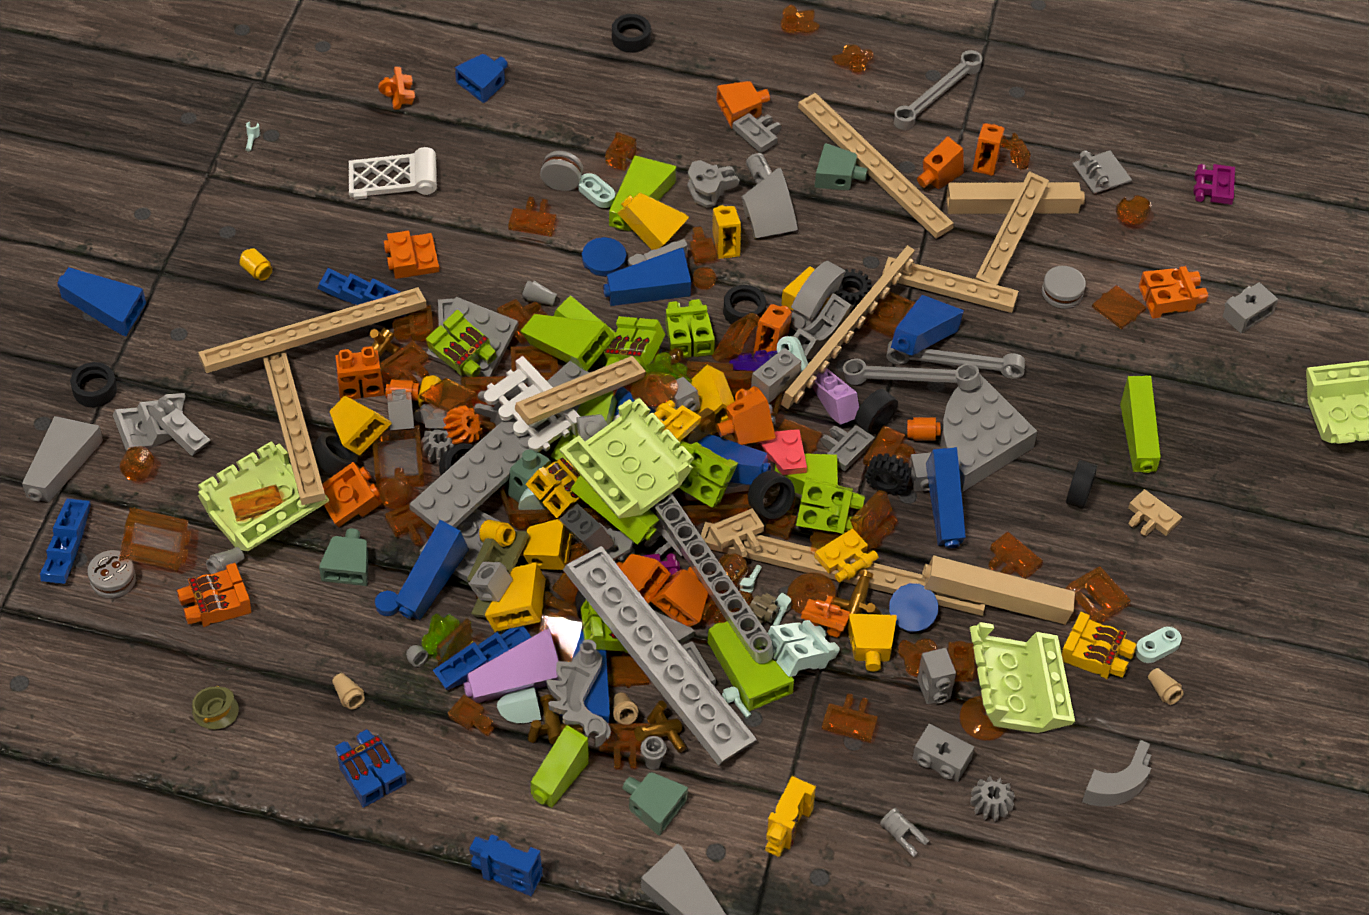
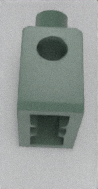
[815,143,868,190]
[508,449,551,503]
[319,528,368,586]
[622,772,688,836]

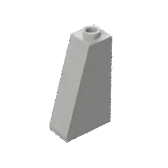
[22,416,103,502]
[641,843,726,915]

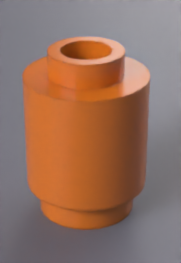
[385,379,420,404]
[907,417,940,441]

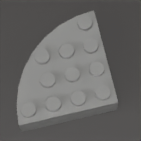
[940,375,1037,492]

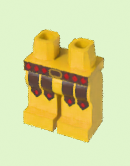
[525,457,582,518]
[1062,612,1137,679]
[765,776,816,857]

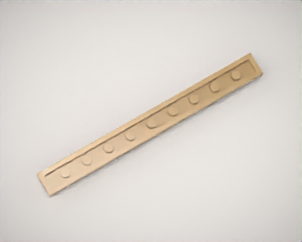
[798,93,954,238]
[781,245,915,409]
[198,287,427,373]
[262,350,326,505]

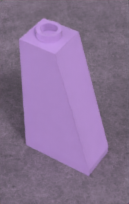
[464,629,559,704]

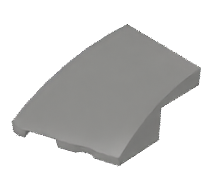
[741,168,798,239]
[113,393,185,453]

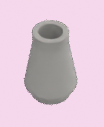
[522,281,557,306]
[206,547,244,574]
[641,736,666,770]

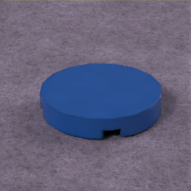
[582,237,626,276]
[889,583,938,633]

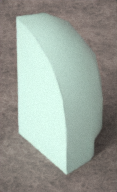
[518,484,548,520]
[497,686,541,723]

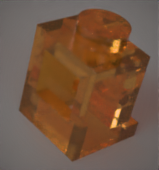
[606,132,636,171]
[947,641,974,682]

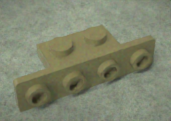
[467,531,529,618]

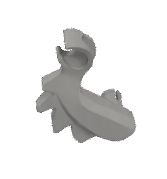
[546,639,611,747]

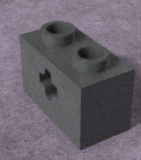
[559,504,615,552]

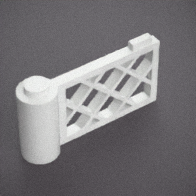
[349,147,437,200]

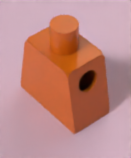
[716,81,770,128]
[972,123,1004,176]
[917,136,964,189]
[754,304,792,353]
[716,390,776,445]
[616,554,671,604]
[651,567,708,627]

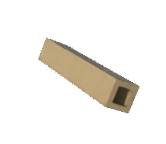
[946,182,1085,214]
[922,556,1075,625]

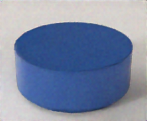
[375,591,399,616]

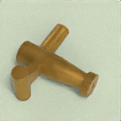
[370,328,401,358]
[832,570,882,615]
[528,694,583,744]
[634,700,686,753]

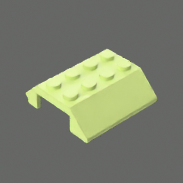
[1306,361,1369,444]
[560,398,694,518]
[198,442,329,551]
[970,622,1075,733]

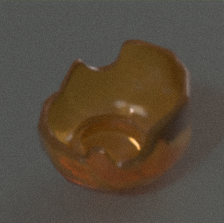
[1115,195,1152,225]

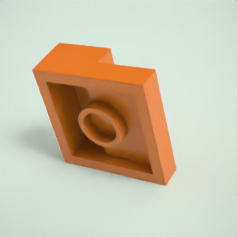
[384,230,439,279]
[322,462,382,527]

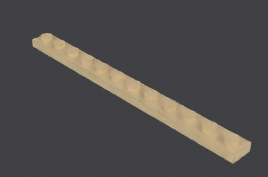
[701,522,986,616]

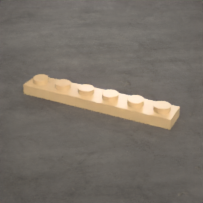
[975,172,1049,285]
[882,257,1019,313]
[515,356,646,425]

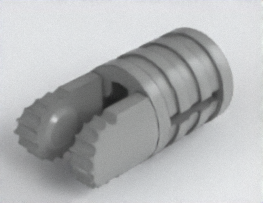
[746,153,772,184]
[880,808,930,857]

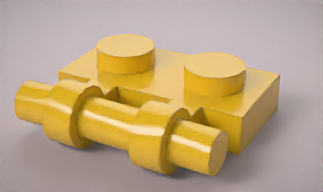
[654,400,701,442]
[814,528,879,583]

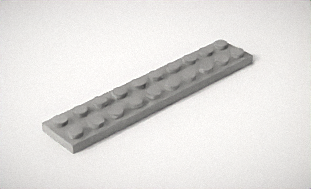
[409,361,589,529]
[563,546,756,766]

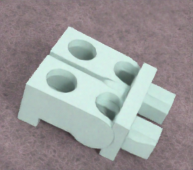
[763,620,840,677]

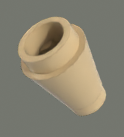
[1148,668,1184,705]
[332,673,365,709]
[613,692,638,725]

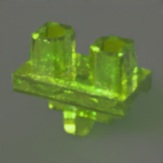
[645,352,692,393]
[421,613,460,662]

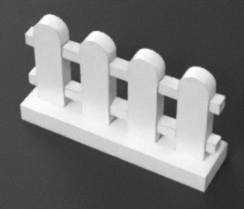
[484,356,580,452]

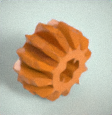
[443,405,483,444]

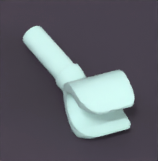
[246,122,260,151]
[739,565,762,593]
[772,593,792,626]
[722,687,751,718]

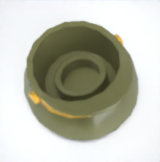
[192,686,239,729]

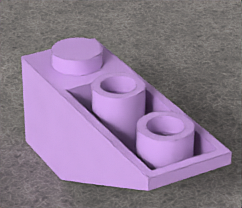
[812,369,859,424]

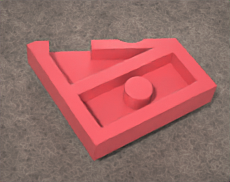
[755,429,807,475]

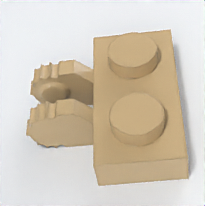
[1128,489,1182,536]
[710,508,764,558]

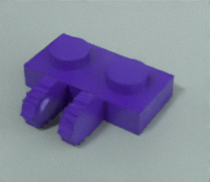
[729,350,778,371]

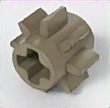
[749,593,779,624]

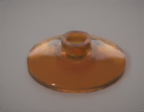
[631,372,678,407]
[787,573,836,614]
[960,695,1008,741]

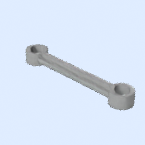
[893,50,982,130]
[887,341,1025,379]
[843,359,981,390]

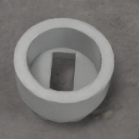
[406,645,429,667]

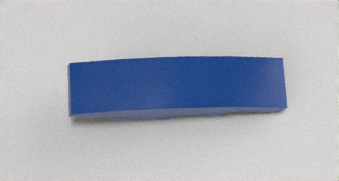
[317,268,405,317]
[40,499,91,584]
[433,626,531,690]

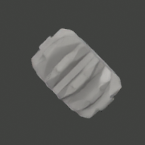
[421,428,458,465]
[970,776,1015,821]

